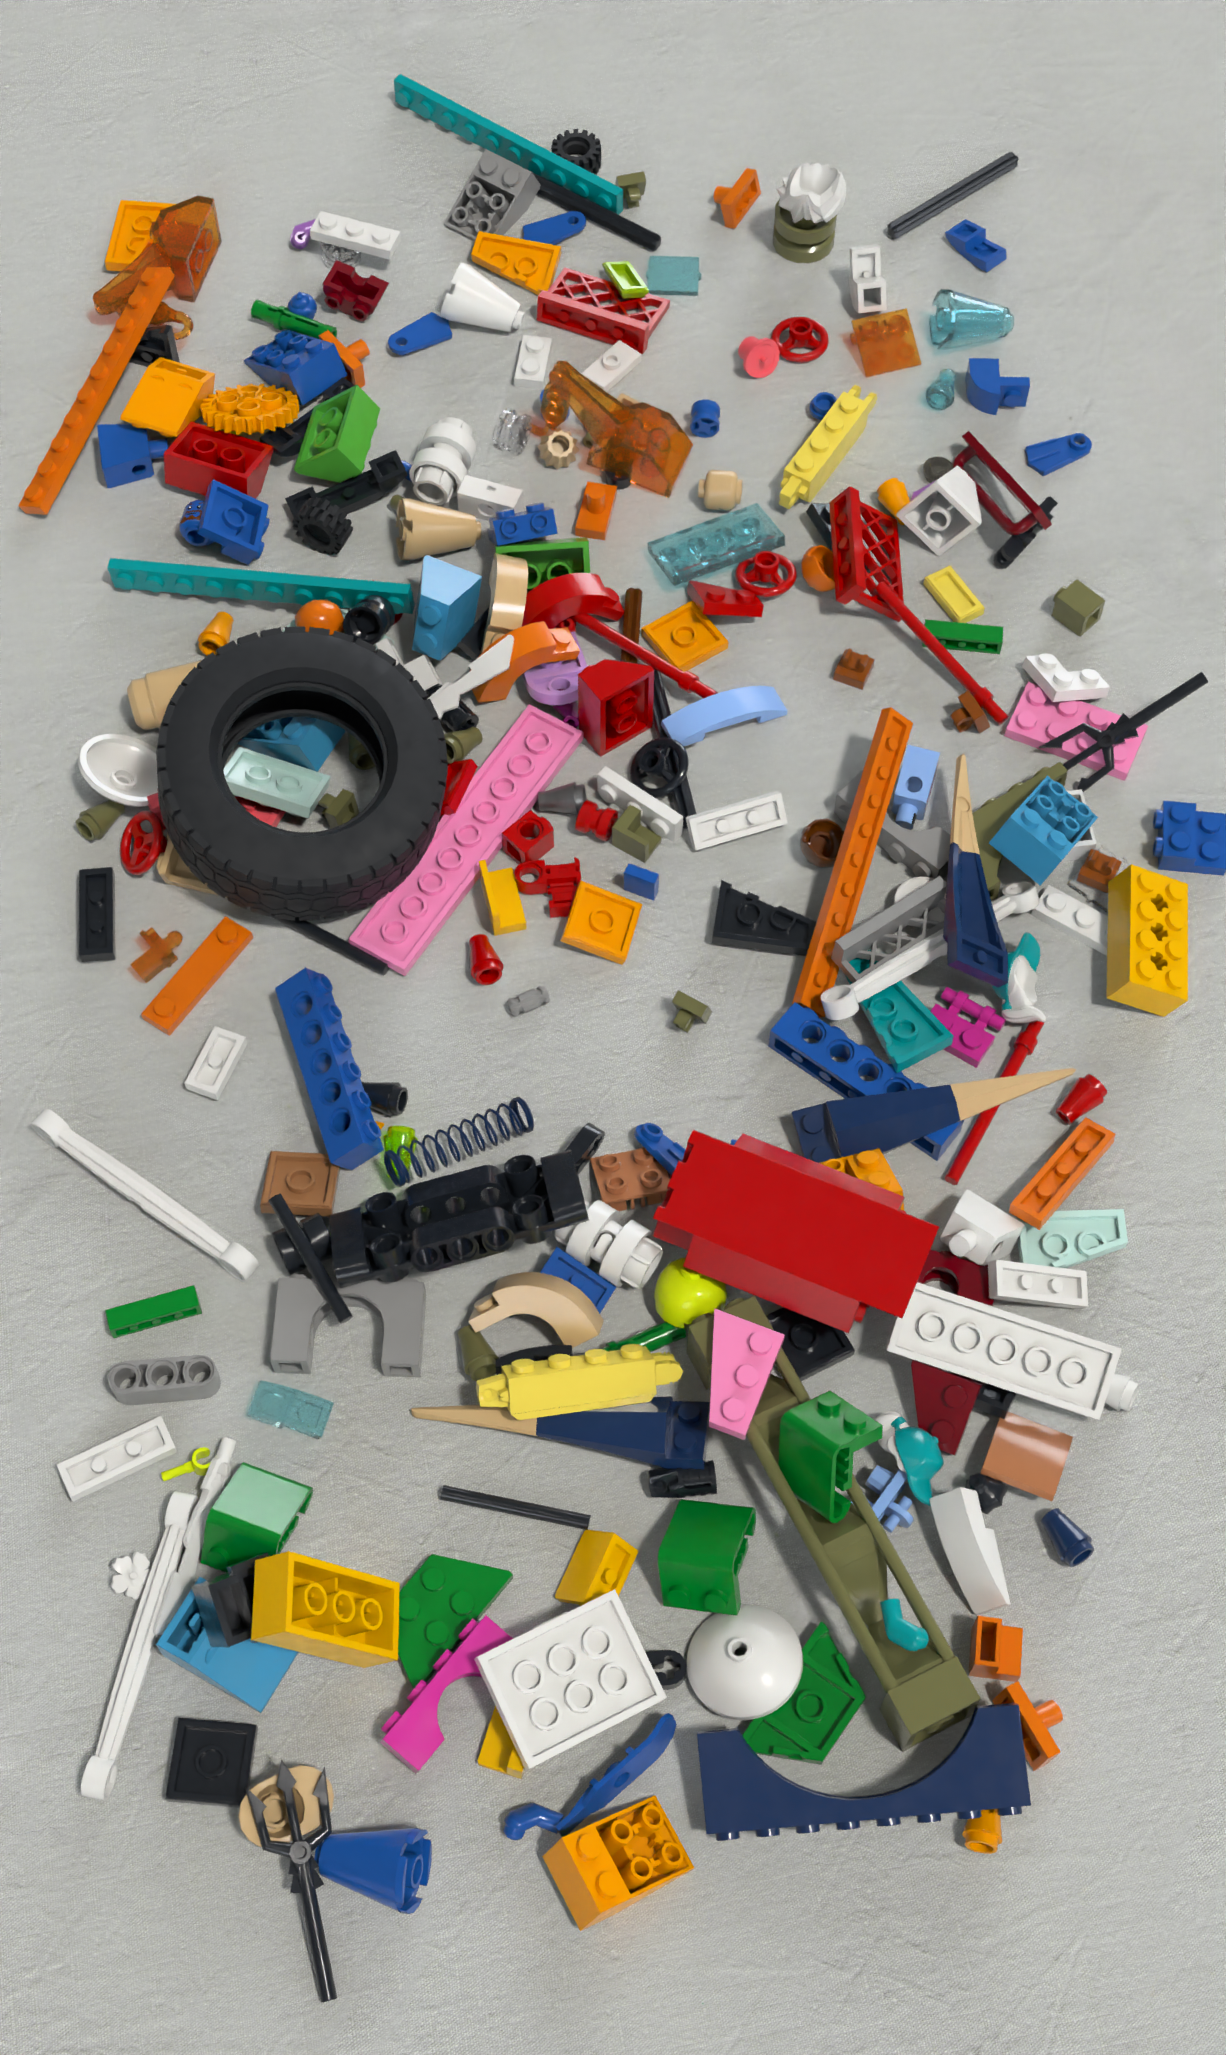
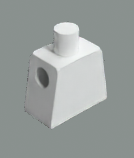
[940,1189,1025,1266]

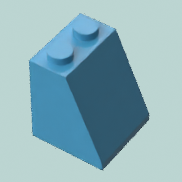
[412,555,482,661]

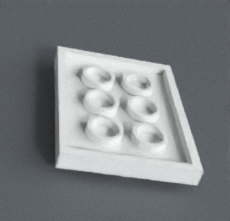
[474,1589,667,1770]

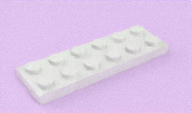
[885,1282,1122,1420]

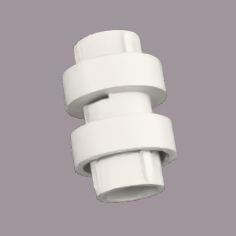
[409,417,477,505]
[555,1200,663,1288]

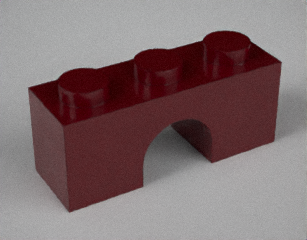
[918,1250,994,1306]

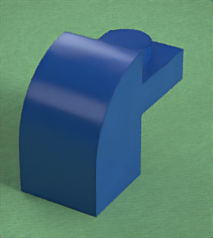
[965,358,1030,415]

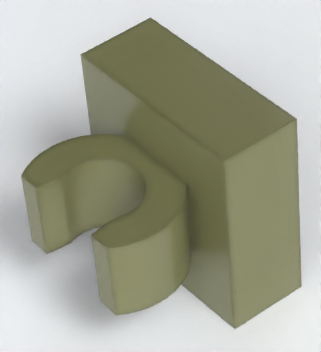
[615,171,646,209]
[318,789,360,829]
[672,990,712,1033]

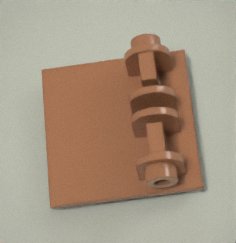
[590,1147,670,1211]

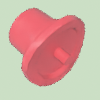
[738,336,780,378]

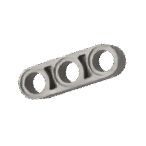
[108,1355,221,1405]

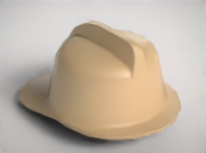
[238,1765,334,1847]

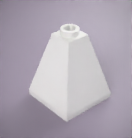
[896,466,982,557]

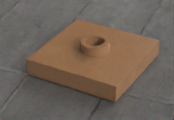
[260,1151,341,1216]

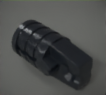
[427,685,479,732]
[648,1460,717,1498]

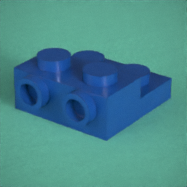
[197,479,270,565]
[487,503,558,546]
[1153,800,1226,876]

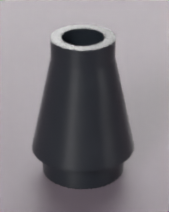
[361,1081,408,1116]

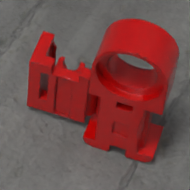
[514,857,581,918]

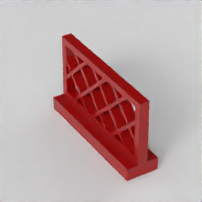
[537,267,670,354]
[829,486,904,622]

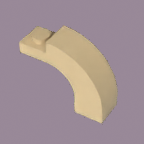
[481,553,528,653]
[468,1272,604,1348]

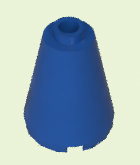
[314,1828,432,1914]

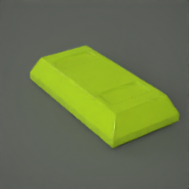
[602,261,649,299]

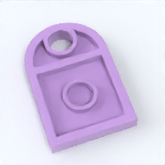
[522,632,587,705]

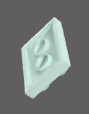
[223,747,331,819]

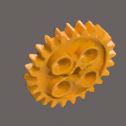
[201,383,299,435]

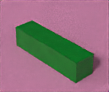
[922,619,1003,654]
[105,1285,202,1338]

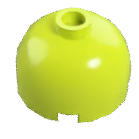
[654,1257,727,1328]

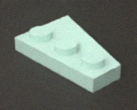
[1015,1209,1128,1268]

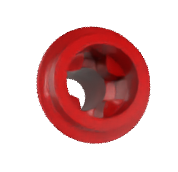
[469,934,504,985]
[1056,1074,1107,1125]

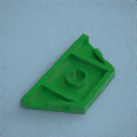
[398,1554,513,1689]
[743,1622,866,1765]

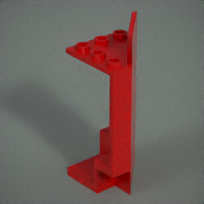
[653,1130,939,1333]

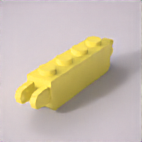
[779,385,878,509]
[476,1344,684,1420]

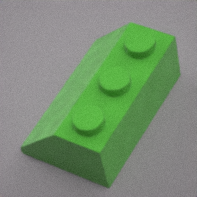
[294,385,381,483]
[495,537,590,593]

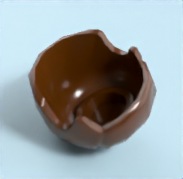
[800,818,844,868]

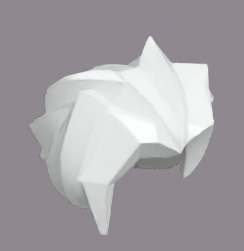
[777,162,847,223]

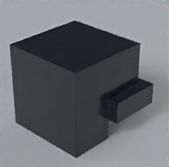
[191,1553,268,1647]

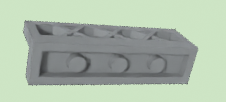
[831,876,947,983]

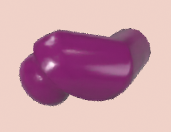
[553,689,579,728]

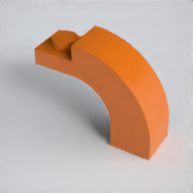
[469,621,580,703]

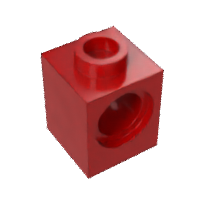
[502,810,554,864]

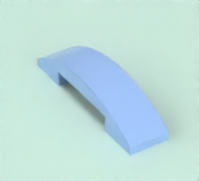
[661,686,788,747]

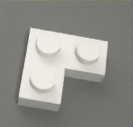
[1022,653,1110,702]

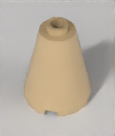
[396,498,481,561]

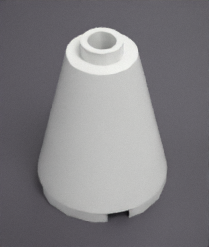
[440,262,525,332]

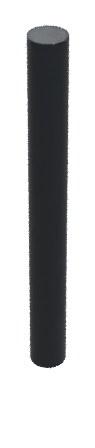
[271,914,389,975]
[269,1194,353,1324]
[441,1485,591,1530]

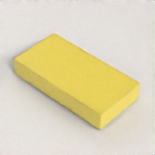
[923,565,985,623]

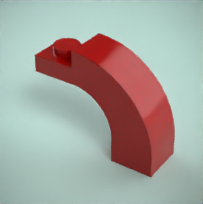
[522,573,624,629]

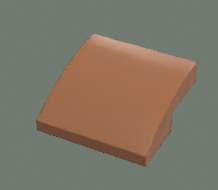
[980,1412,1073,1501]

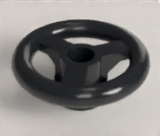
[630,737,689,798]

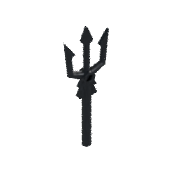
[1039,672,1208,792]
[245,1759,337,2002]

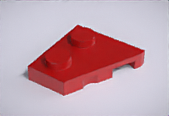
[687,580,764,617]

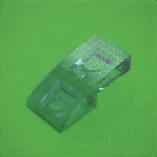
[247,1380,334,1440]

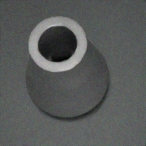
[538,782,587,814]

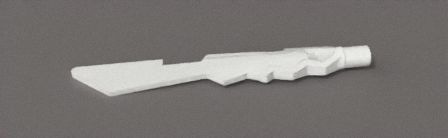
[428,635,514,720]
[153,1437,236,1635]

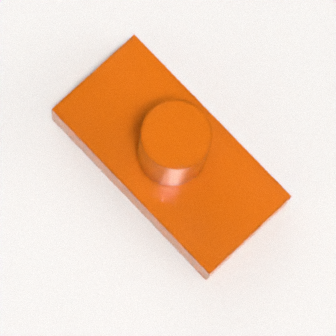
[714,168,761,228]
[319,330,370,388]
[575,481,617,540]
[992,1681,1063,1771]

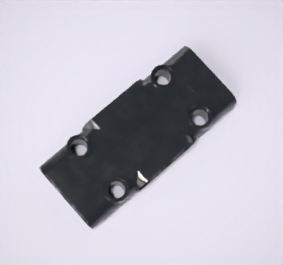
[329,1149,589,1288]

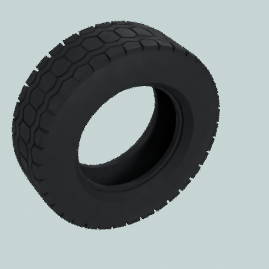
[156,627,448,921]

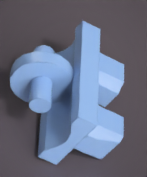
[851,1465,914,1533]

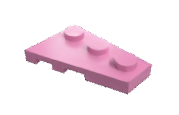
[709,1308,785,1440]

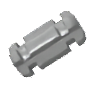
[507,986,550,1016]

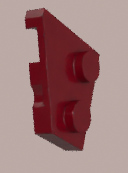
[911,1360,982,1455]

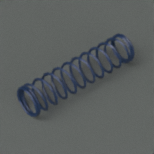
[384,1097,534,1187]

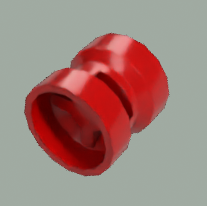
[575,800,618,841]

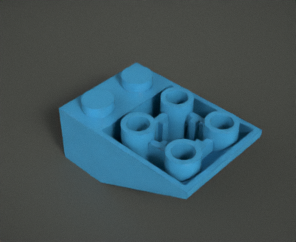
[238,717,346,772]
[989,776,1098,886]
[156,1577,299,1713]

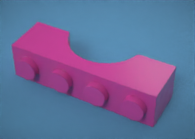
[380,1615,513,1774]

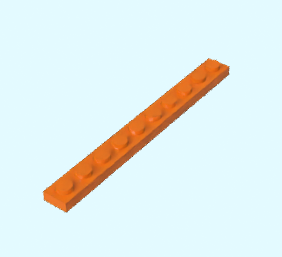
[18,267,175,515]
[792,707,913,1018]

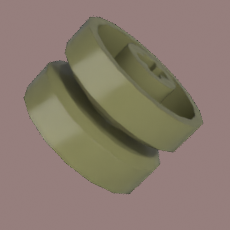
[773,199,837,264]

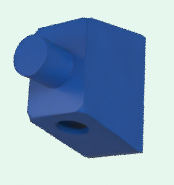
[97,424,169,489]

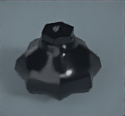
[965,1473,1008,1515]

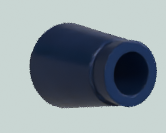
[1041,1508,1094,1567]

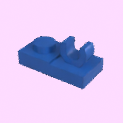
[539,1247,616,1314]

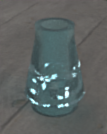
[925,369,956,411]

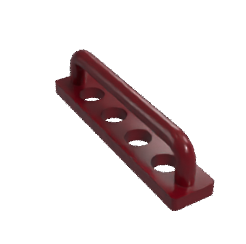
[952,431,1052,535]

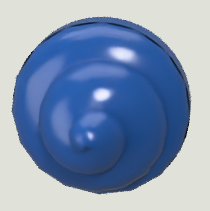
[288,292,317,319]

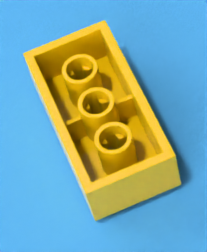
[1106,864,1188,1017]
[251,1551,400,1668]

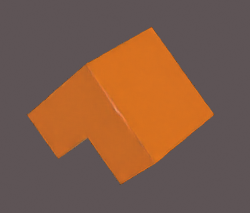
[968,1616,1023,1682]

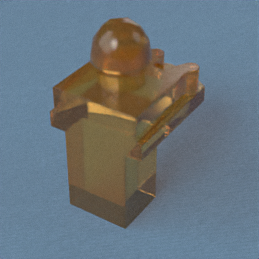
[130,927,183,983]

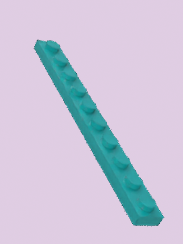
[394,74,623,215]
[107,558,415,614]

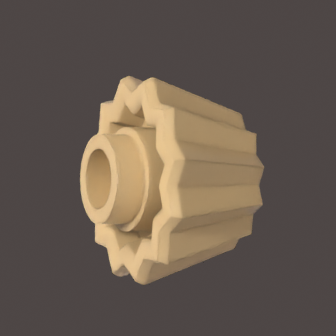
[537,427,579,470]

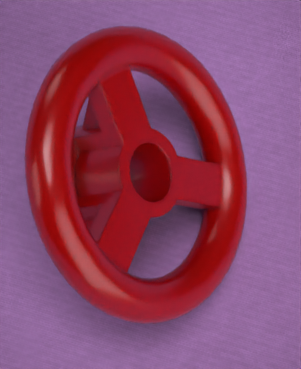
[771,317,829,363]
[735,551,797,597]
[120,810,167,875]

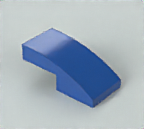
[945,219,1007,272]

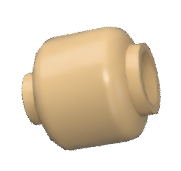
[698,469,743,511]

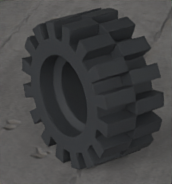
[551,129,601,175]
[292,497,353,555]

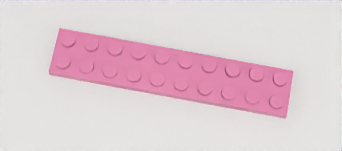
[348,704,583,976]

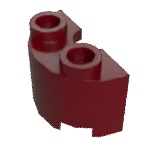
[323,260,389,321]

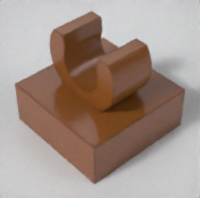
[833,648,875,690]
[950,690,990,734]
[1077,849,1122,893]

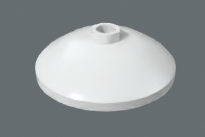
[78,734,158,807]
[687,1605,803,1720]

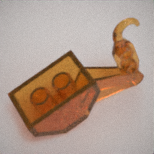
[93,195,222,340]
[523,360,693,498]

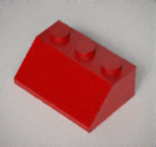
[164,421,273,499]
[578,659,654,757]

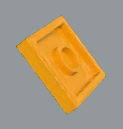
[641,600,728,672]
[560,881,642,965]

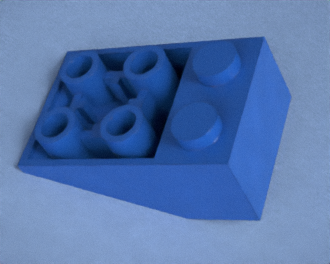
[244,330,348,405]

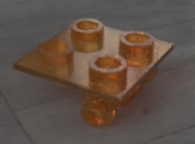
[850,308,922,377]

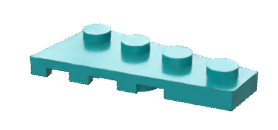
[844,949,953,1073]

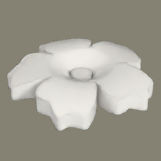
[110,1551,151,1600]

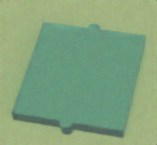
[646,256,702,296]

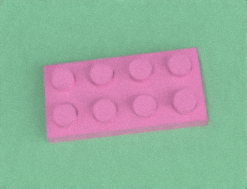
[1004,682,1148,781]

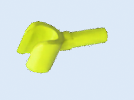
[161,1447,211,1481]

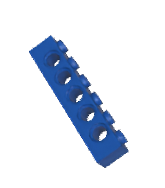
[275,967,384,1170]
[768,1002,964,1161]

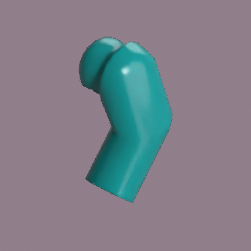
[880,1599,929,1651]

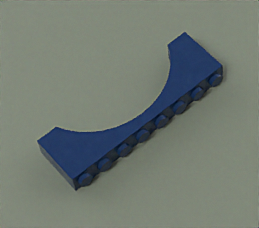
[697,1703,1031,1841]

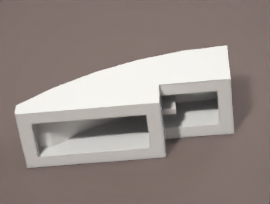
[929,1487,1011,1615]

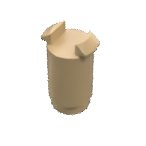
[127,660,202,730]

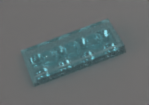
[647,503,785,586]

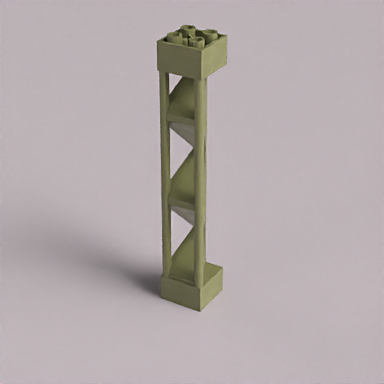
[686,1296,981,1752]

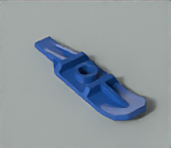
[555,1713,677,1837]

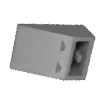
[444,149,541,240]

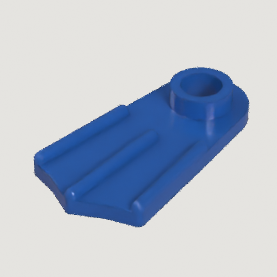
[523,211,586,245]
[388,312,452,355]
[1025,433,1092,476]
[634,1123,686,1175]

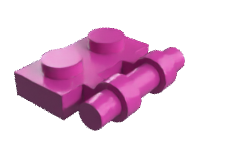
[931,987,1006,1068]

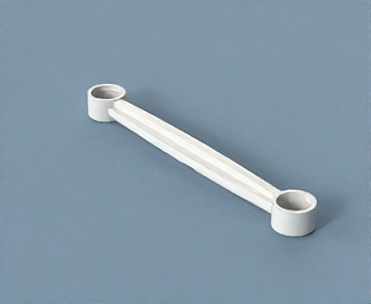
[820,880,1039,1020]
[30,1108,260,1282]
[81,1491,199,1801]

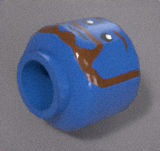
[179,500,214,546]

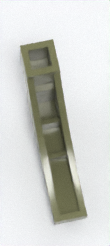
[972,762,1068,901]

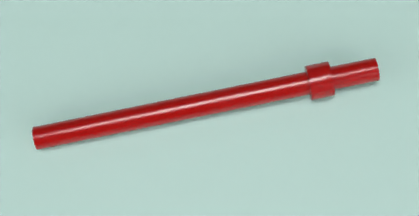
[874,581,1009,725]
[570,613,718,699]
[945,1021,1045,1185]

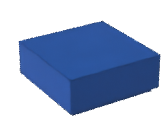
[624,863,659,901]

